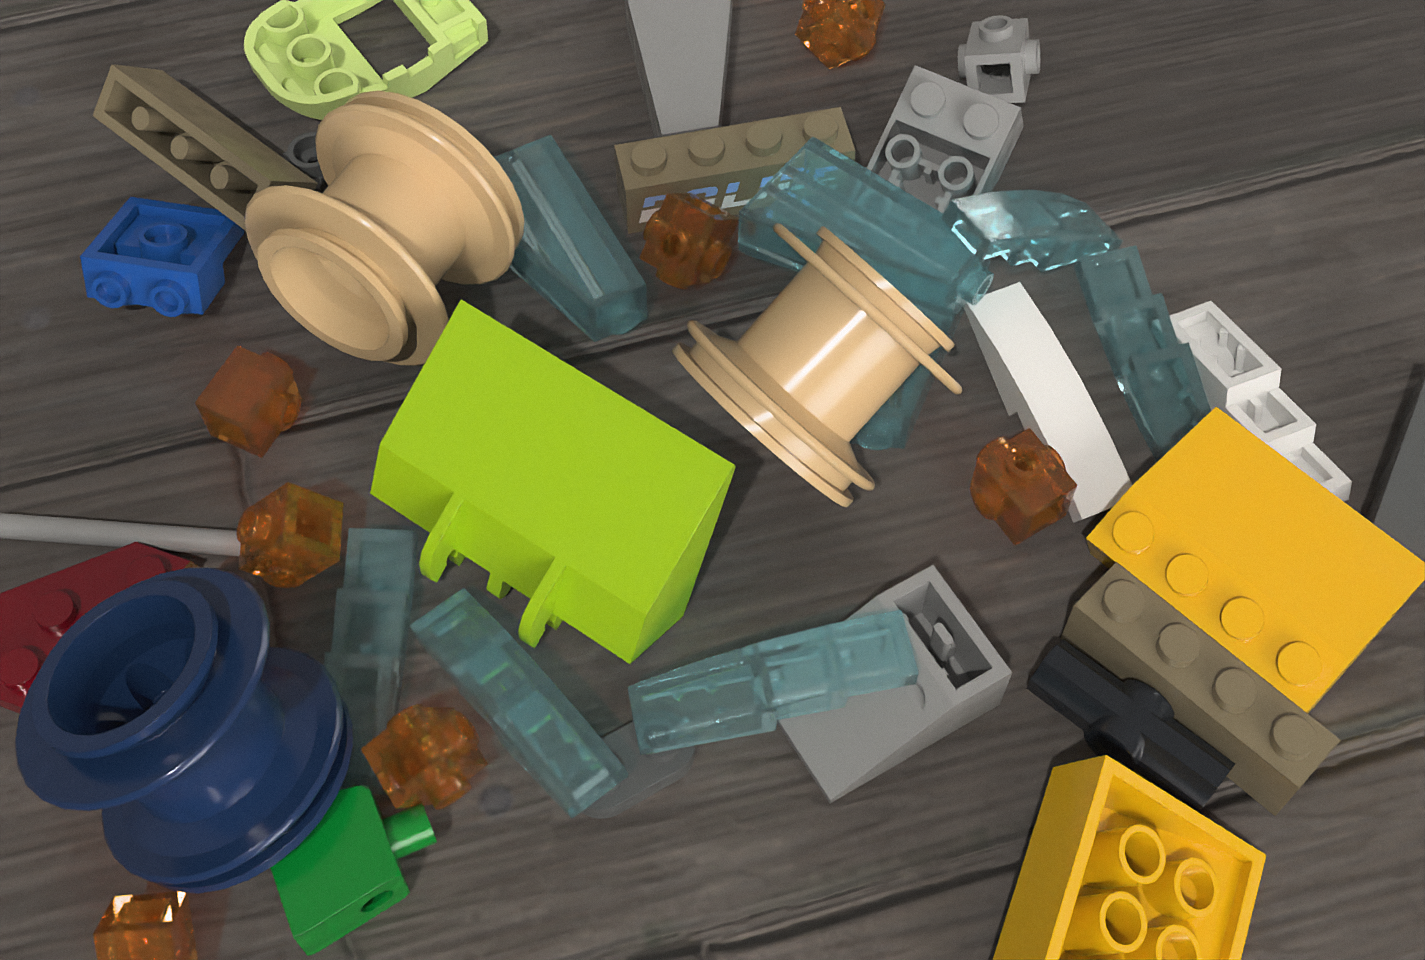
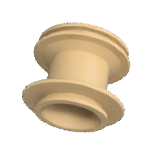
[244,91,524,366]
[672,223,962,508]

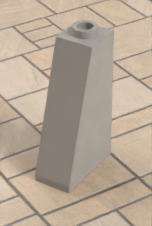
[625,0,732,138]

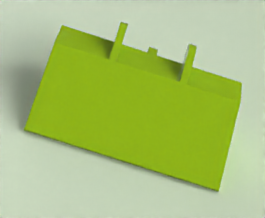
[370,299,736,664]

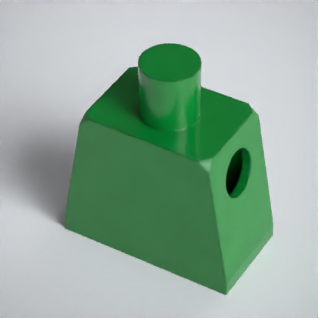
[270,785,437,956]

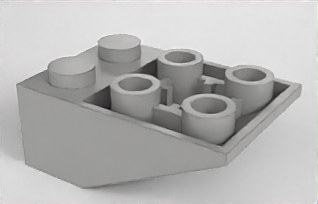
[841,65,1024,268]
[757,565,1012,803]

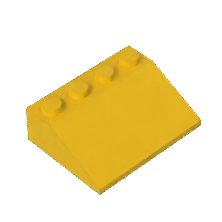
[1086,407,1425,714]
[993,755,1266,960]

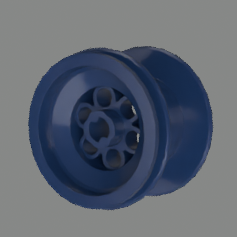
[15,567,353,894]

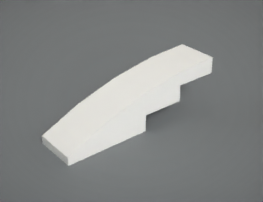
[963,282,1132,523]
[1158,301,1352,502]

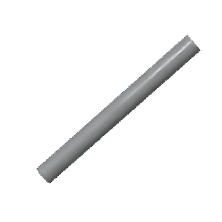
[0,513,254,557]

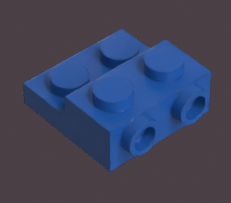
[80,197,244,317]

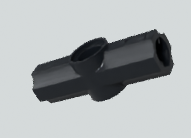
[1026,639,1235,812]

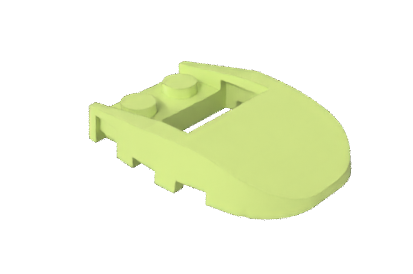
[244,0,488,120]

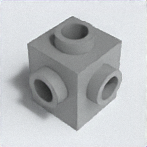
[958,15,1041,103]

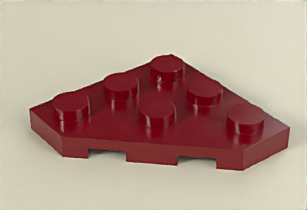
[0,542,196,714]

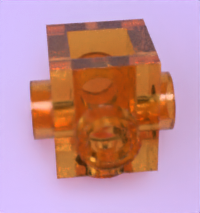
[795,0,886,70]
[639,193,740,289]
[969,428,1077,546]
[237,482,344,588]
[361,704,488,810]

